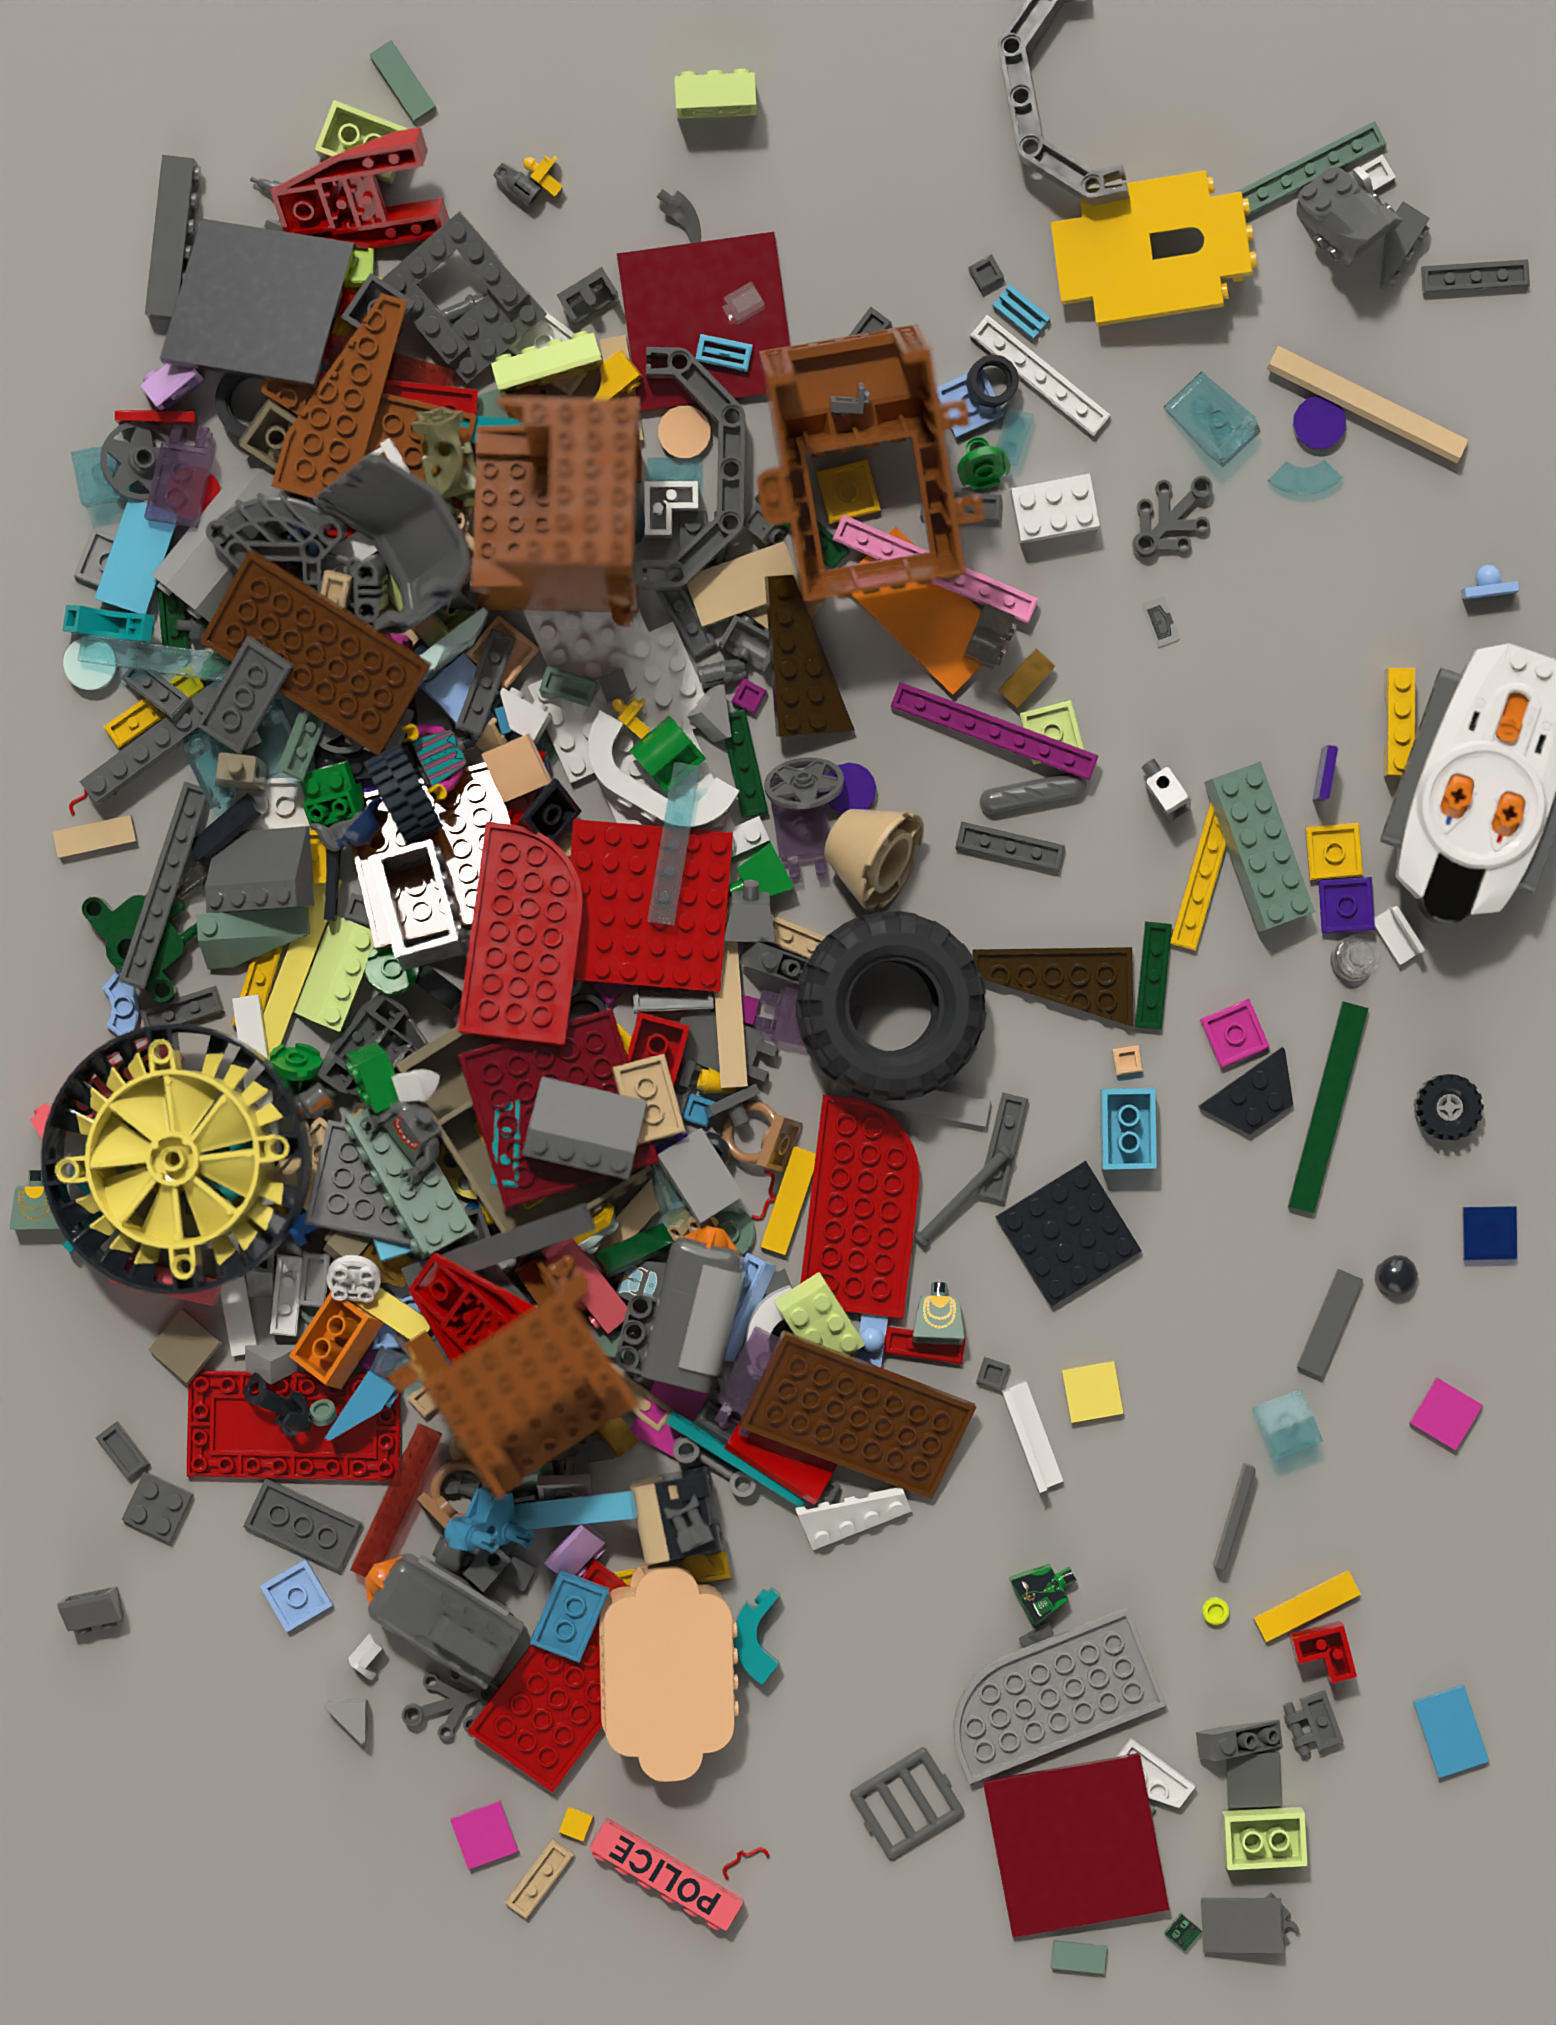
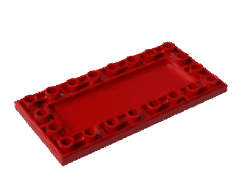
[186,1370,401,1481]

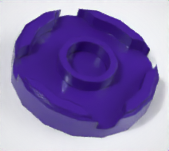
[1292,396,1346,450]
[824,762,876,814]

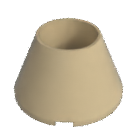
[824,809,924,911]

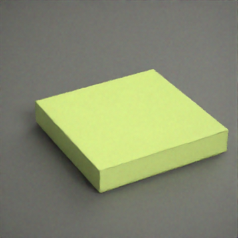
[1020,700,1084,765]

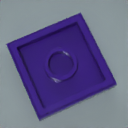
[1313,745,1338,802]
[1318,877,1376,933]

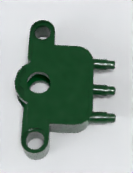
[82,894,198,1002]

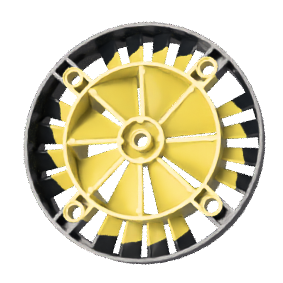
[41,1024,313,1294]

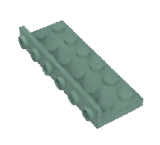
[343,1107,475,1260]

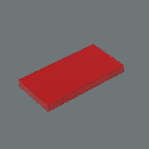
[724,1421,838,1505]

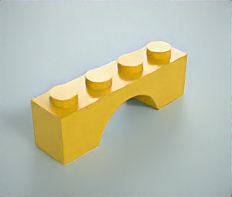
[593,350,643,400]
[1384,668,1415,776]

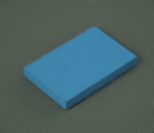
[530,1570,609,1662]
[1413,1685,1489,1778]

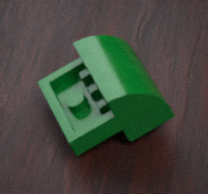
[629,716,707,794]
[299,761,364,826]

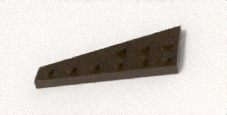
[765,574,855,737]
[972,947,1133,1027]

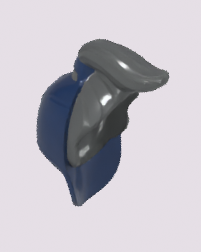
[310,797,383,852]

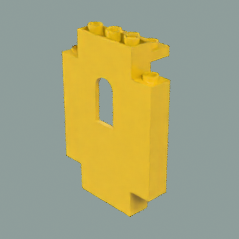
[1051,170,1257,326]

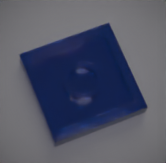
[1462,1206,1517,1260]

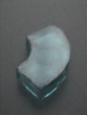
[1268,460,1343,495]

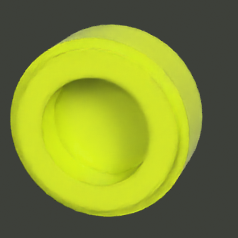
[1202,1597,1229,1625]

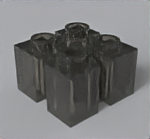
[963,604,1017,670]

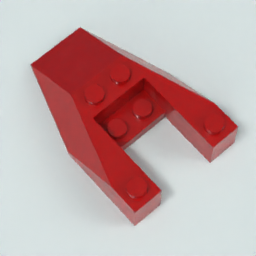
[270,127,450,249]
[408,1253,537,1364]

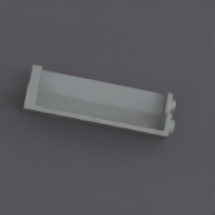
[152,454,306,622]

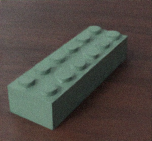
[1204,761,1315,932]

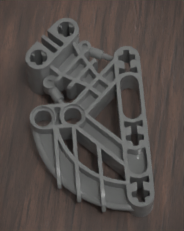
[206,491,389,623]

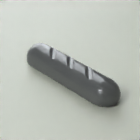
[980,773,1086,814]

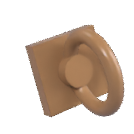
[722,1101,803,1173]
[416,1460,490,1529]

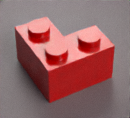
[1289,1621,1357,1683]

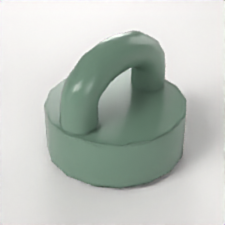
[309,1399,337,1426]

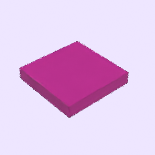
[1200,998,1270,1068]
[1409,1377,1483,1450]
[450,1800,519,1870]

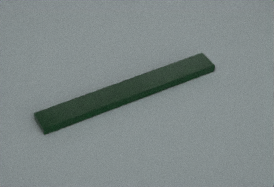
[1288,1001,1369,1213]

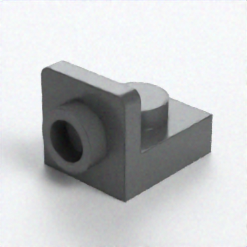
[743,503,787,547]

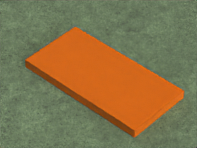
[852,526,1009,695]

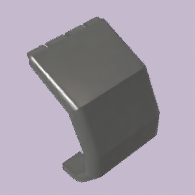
[314,453,472,634]

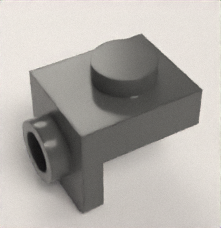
[829,382,869,417]

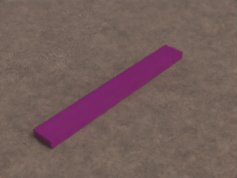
[890,682,1099,781]

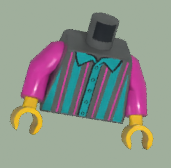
[399,723,475,804]

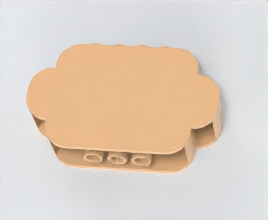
[599,1559,739,1781]

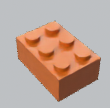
[289,1291,384,1390]

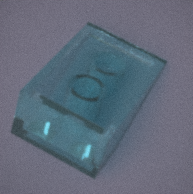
[1164,371,1261,468]

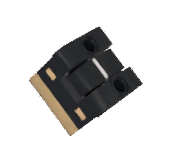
[629,1465,724,1564]

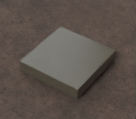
[148,1309,223,1384]

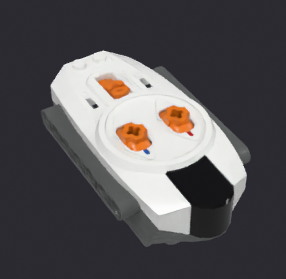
[1380,643,1556,925]

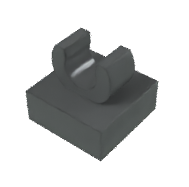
[675,1057,702,1087]

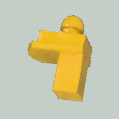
[523,155,563,197]
[612,698,650,739]

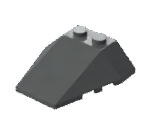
[318,993,429,1105]

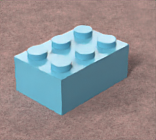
[1100,1088,1157,1169]

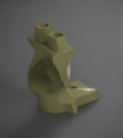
[411,407,476,510]

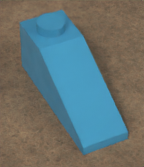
[325,1369,398,1441]

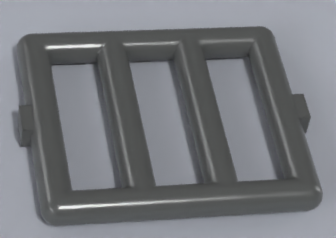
[850,1747,964,1858]

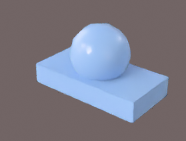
[1461,565,1519,600]
[855,1313,888,1367]

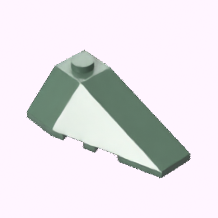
[196,907,310,970]

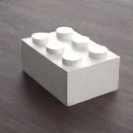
[1010,473,1100,544]

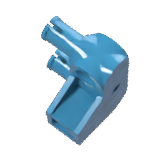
[445,1486,534,1553]

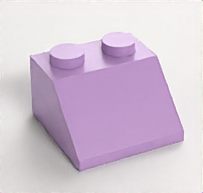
[140,363,205,411]
[544,1523,606,1577]

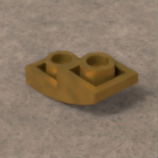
[998,648,1056,708]
[593,1417,639,1458]

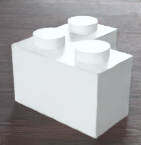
[645,481,699,538]

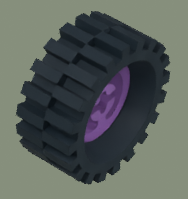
[364,744,444,846]

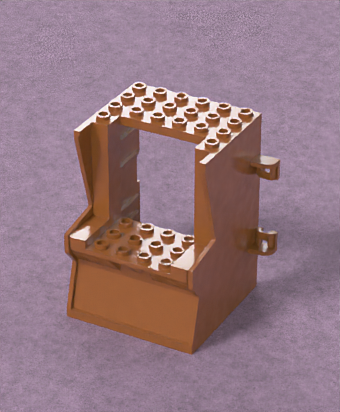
[757,324,985,604]
[472,397,643,627]
[389,1254,639,1498]

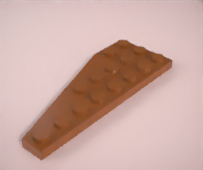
[271,293,407,499]
[261,378,477,481]

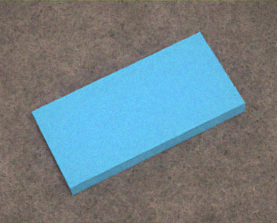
[95,498,180,614]

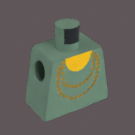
[10,1170,60,1230]
[912,1282,964,1345]

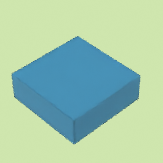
[495,706,513,736]
[682,1093,715,1127]

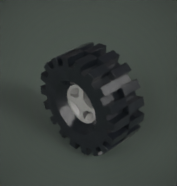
[1414,1074,1484,1141]

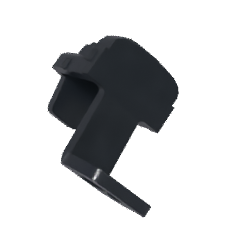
[243,1372,313,1437]

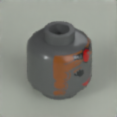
[298,1081,337,1120]

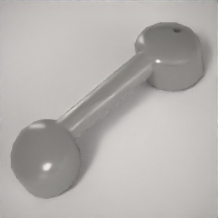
[673,1435,756,1497]

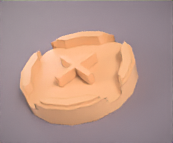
[658,406,711,459]

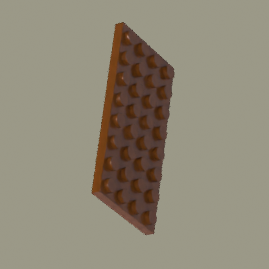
[200,550,432,755]
[739,1330,977,1499]

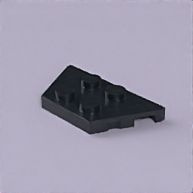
[1198,1047,1293,1135]

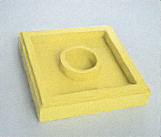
[1062,1361,1124,1423]

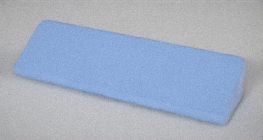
[725,1253,776,1362]

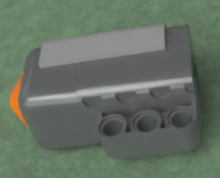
[615,1225,746,1392]
[364,1553,523,1689]

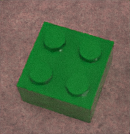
[345,1042,399,1113]

